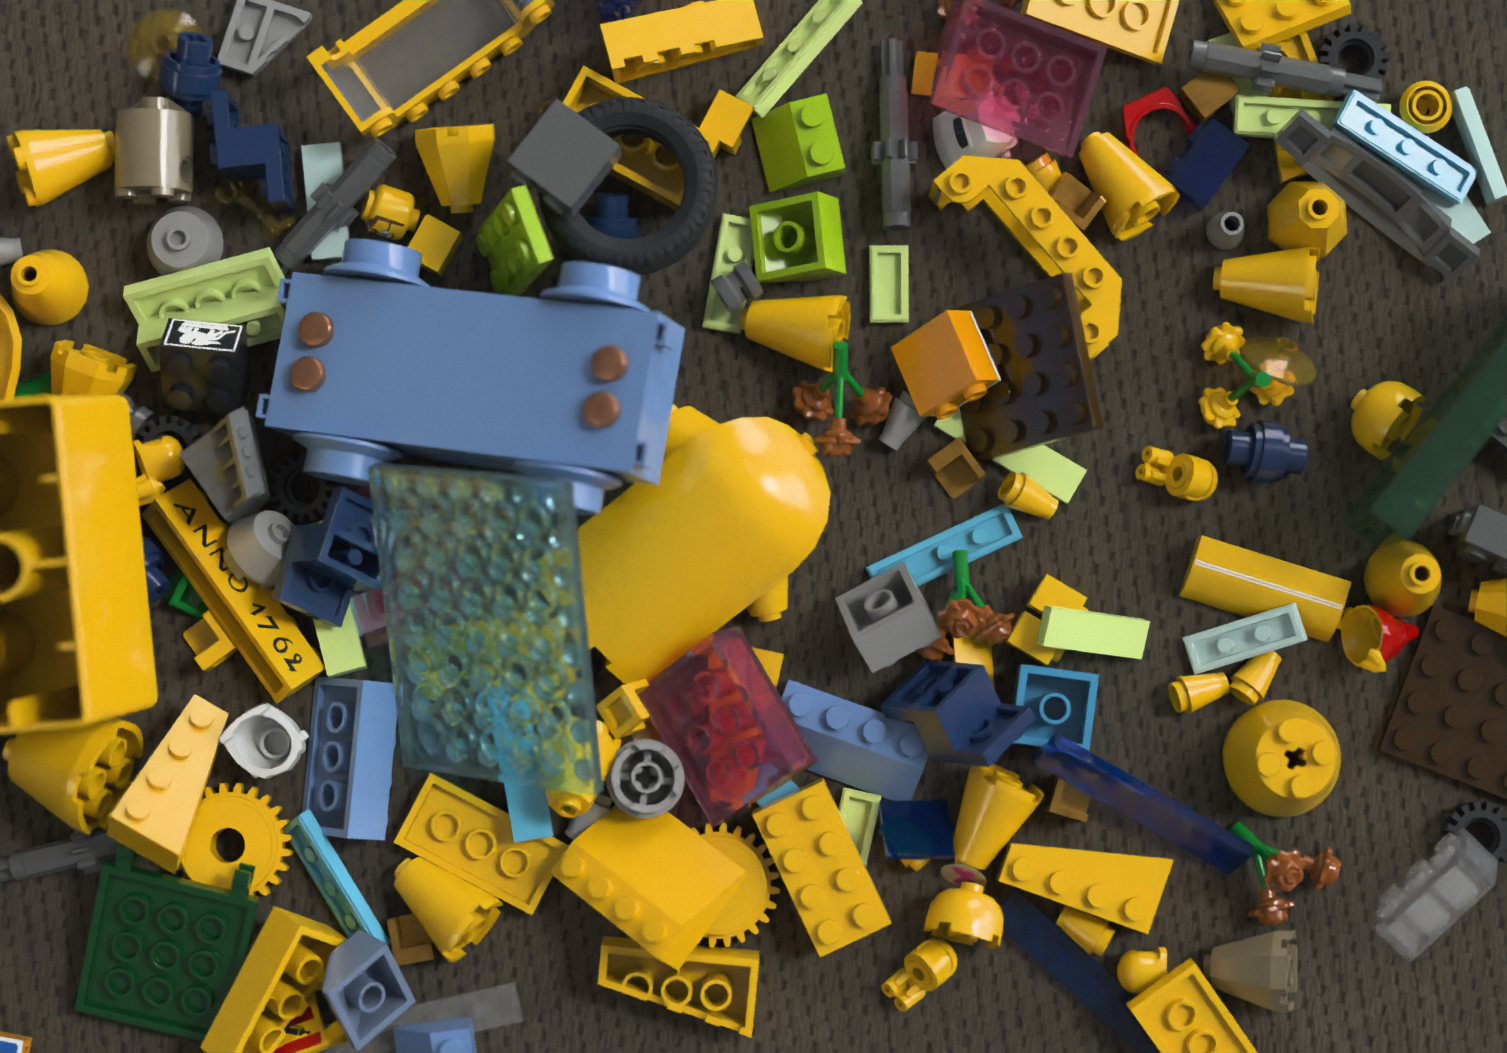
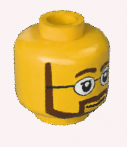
[360,184,420,240]

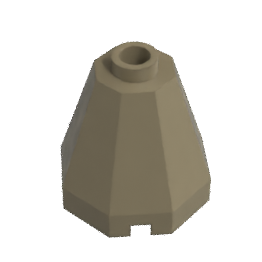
[1203,930,1298,1012]

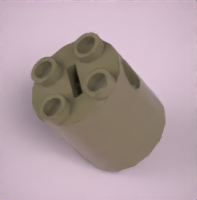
[114,97,194,205]

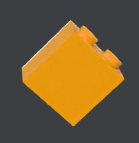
[890,310,1001,420]

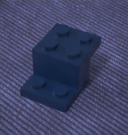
[206,89,295,214]
[271,487,404,627]
[880,659,1036,767]

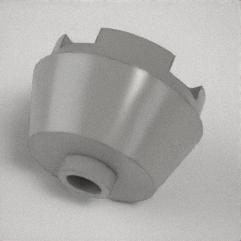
[146,206,224,276]
[223,510,295,589]
[606,739,685,818]

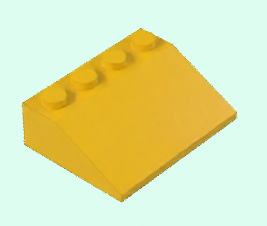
[549,805,749,970]

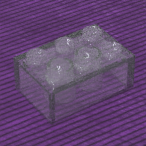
[1375,828,1498,963]

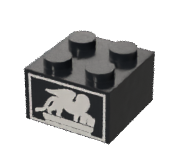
[159,318,249,415]

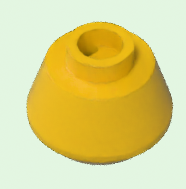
[1399,81,1452,133]

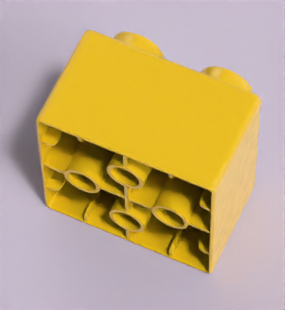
[0,395,158,734]

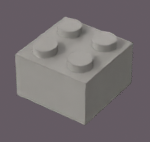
[835,562,942,673]

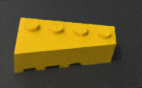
[600,0,763,84]
[107,694,229,874]
[996,842,1174,934]
[200,906,347,1053]
[598,936,759,1038]

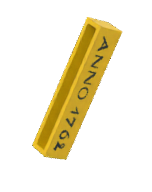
[141,479,326,704]

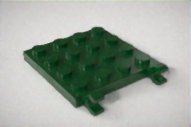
[74,842,260,1042]

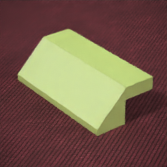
[123,247,286,372]

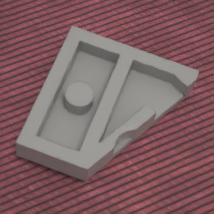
[217,0,313,77]

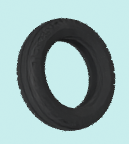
[538,97,719,276]

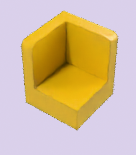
[699,89,753,155]
[407,215,464,277]
[183,610,239,672]
[595,678,650,740]

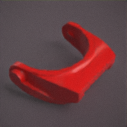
[1122,87,1197,156]

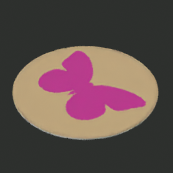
[941,864,987,886]

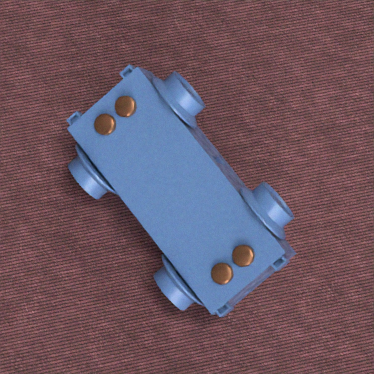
[255,239,685,516]

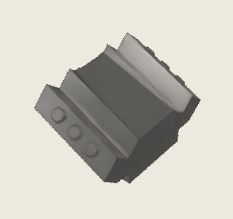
[179,407,271,524]

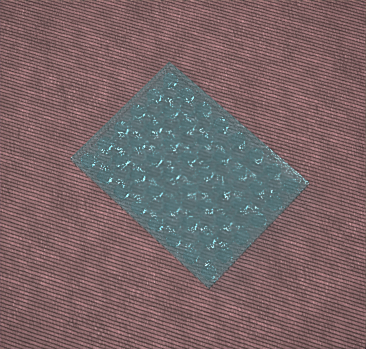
[368,463,604,796]

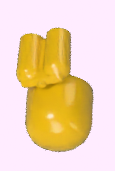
[133,435,185,506]
[1135,446,1218,502]
[881,938,957,1012]
[1117,947,1167,994]

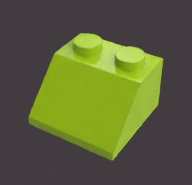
[751,93,845,194]
[749,191,846,283]

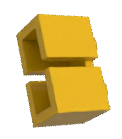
[1005,574,1088,666]

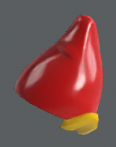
[1337,605,1419,673]

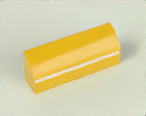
[1179,535,1352,642]

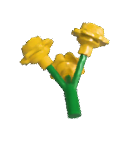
[1198,322,1296,429]

